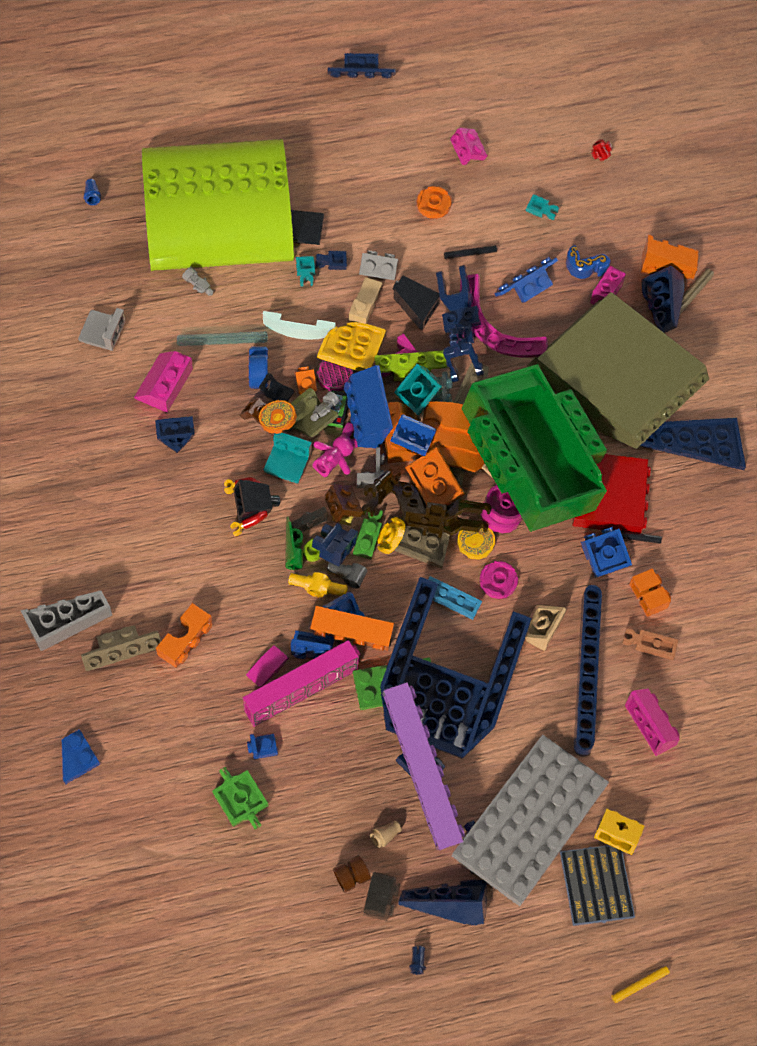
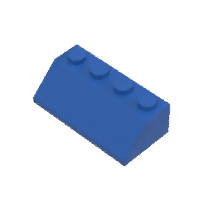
[344,365,393,448]

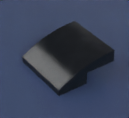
[291,210,324,245]

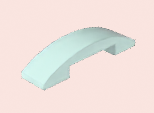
[263,311,335,340]

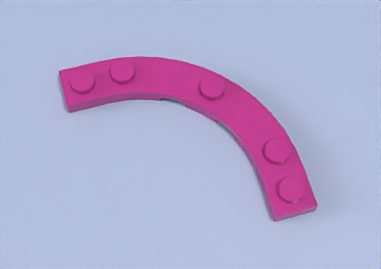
[460,274,548,358]

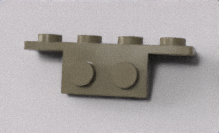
[81,625,161,671]

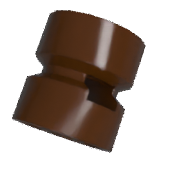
[333,855,371,893]

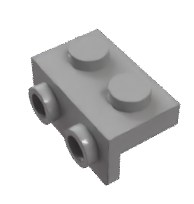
[359,250,399,280]

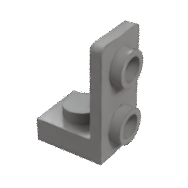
[357,447,384,488]

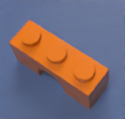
[156,603,212,668]

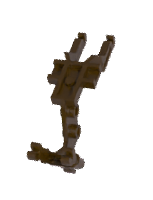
[362,469,492,538]

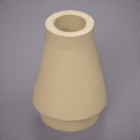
[370,821,401,848]

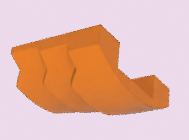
[419,402,485,472]

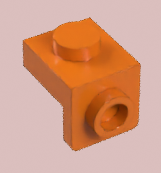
[294,366,317,394]

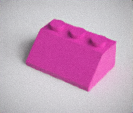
[134,351,193,413]
[625,689,680,756]

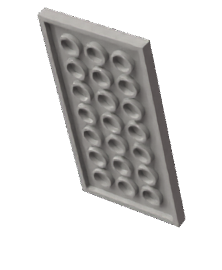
[452,735,609,907]

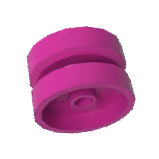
[481,485,522,533]

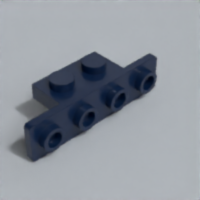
[327,53,396,78]

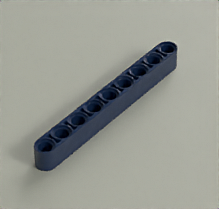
[574,585,602,757]

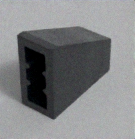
[392,276,440,330]

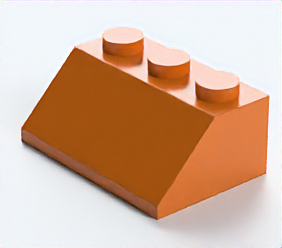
[384,402,420,464]

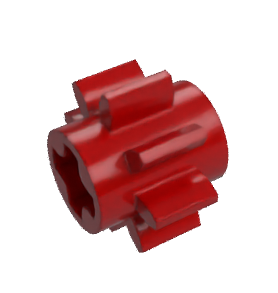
[590,139,613,161]

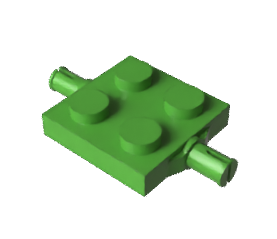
[212,767,269,830]

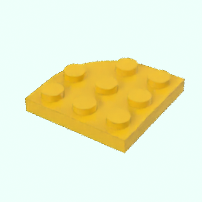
[317,322,386,371]

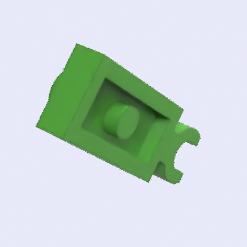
[353,510,383,560]

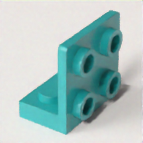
[263,433,312,484]

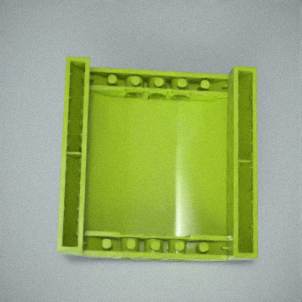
[142,139,294,271]

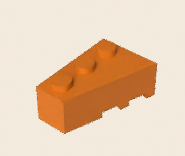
[641,235,698,279]

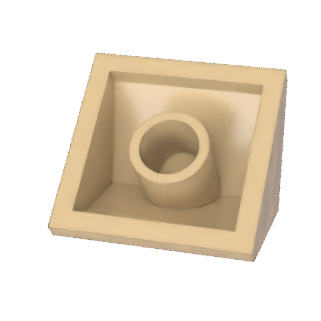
[524,605,566,651]

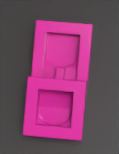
[246,645,289,688]

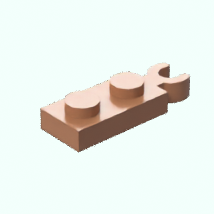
[622,629,678,660]

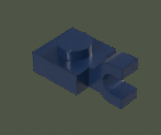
[315,251,347,270]

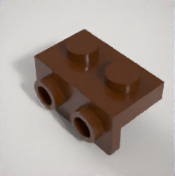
[325,484,363,523]

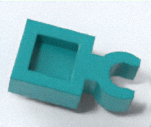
[526,194,559,220]
[296,256,315,287]

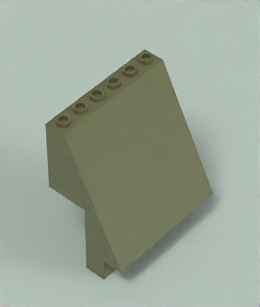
[527,292,709,449]

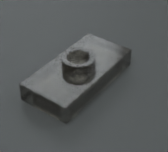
[291,507,328,532]

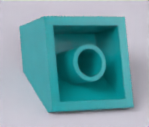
[394,364,442,415]

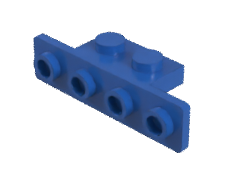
[494,257,558,303]

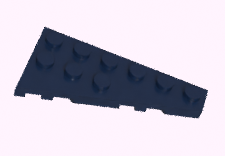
[640,418,746,470]

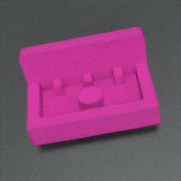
[450,128,487,165]

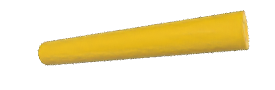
[611,966,670,1004]

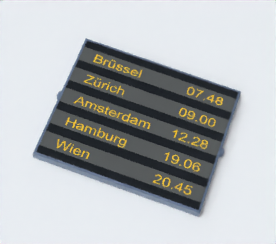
[560,845,635,926]

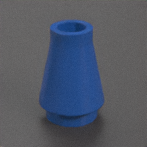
[84,179,101,205]

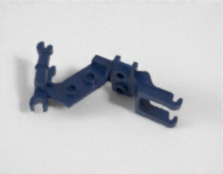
[436,265,484,382]

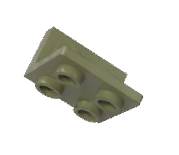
[291,388,339,438]

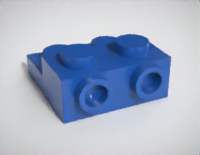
[581,527,632,578]

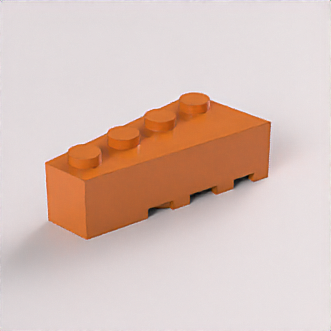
[310,606,394,651]

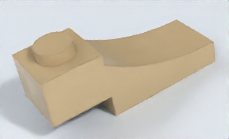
[349,277,382,324]

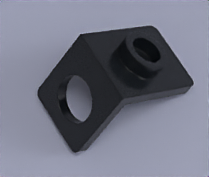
[259,373,295,402]

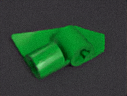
[285,517,303,570]

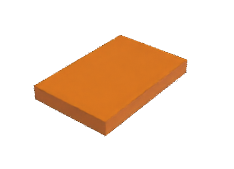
[405,447,465,506]

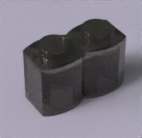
[363,872,400,921]

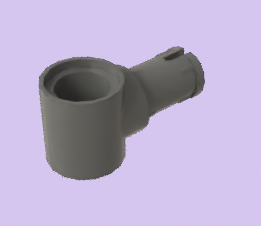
[327,562,368,589]

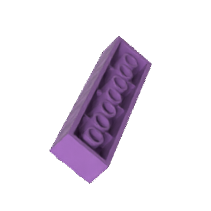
[382,683,465,850]

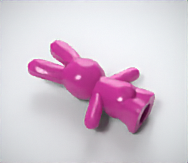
[313,422,358,477]

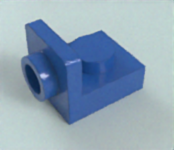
[247,734,278,759]

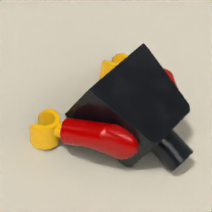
[224,477,280,536]

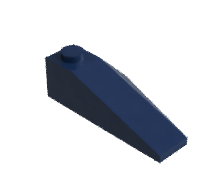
[642,266,684,333]
[399,880,488,926]

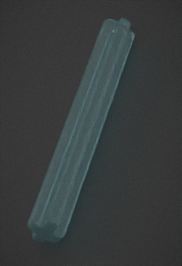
[177,331,268,346]

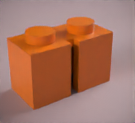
[629,568,671,617]

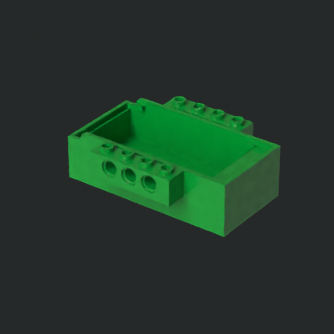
[462,364,607,532]

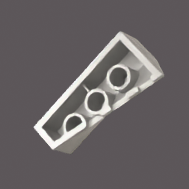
[20,591,112,651]

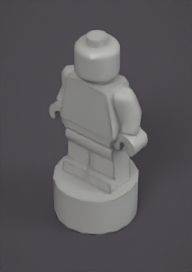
[182,267,214,296]
[311,392,339,421]

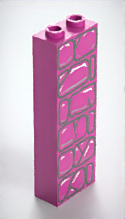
[243,640,360,727]

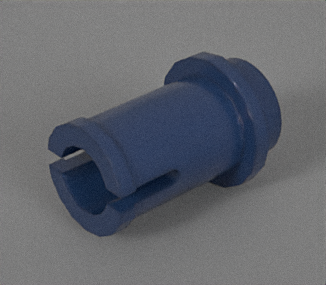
[409,946,426,975]

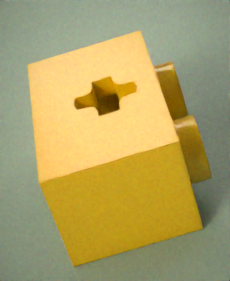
[594,809,645,855]

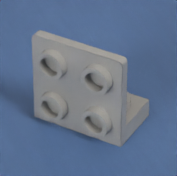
[78,308,125,351]

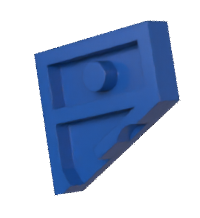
[62,729,100,785]

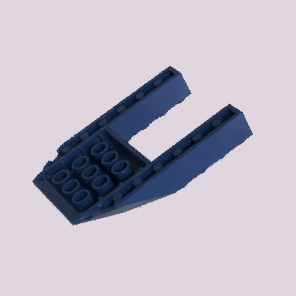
[380,577,532,759]

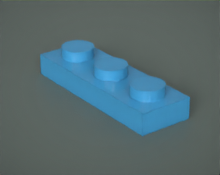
[428,576,482,620]

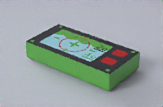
[327,390,348,428]

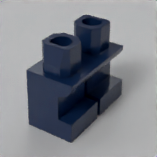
[312,523,358,567]

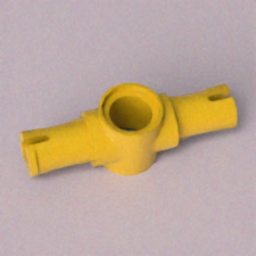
[288,572,348,598]

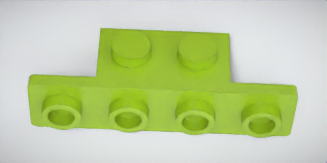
[374,351,449,382]

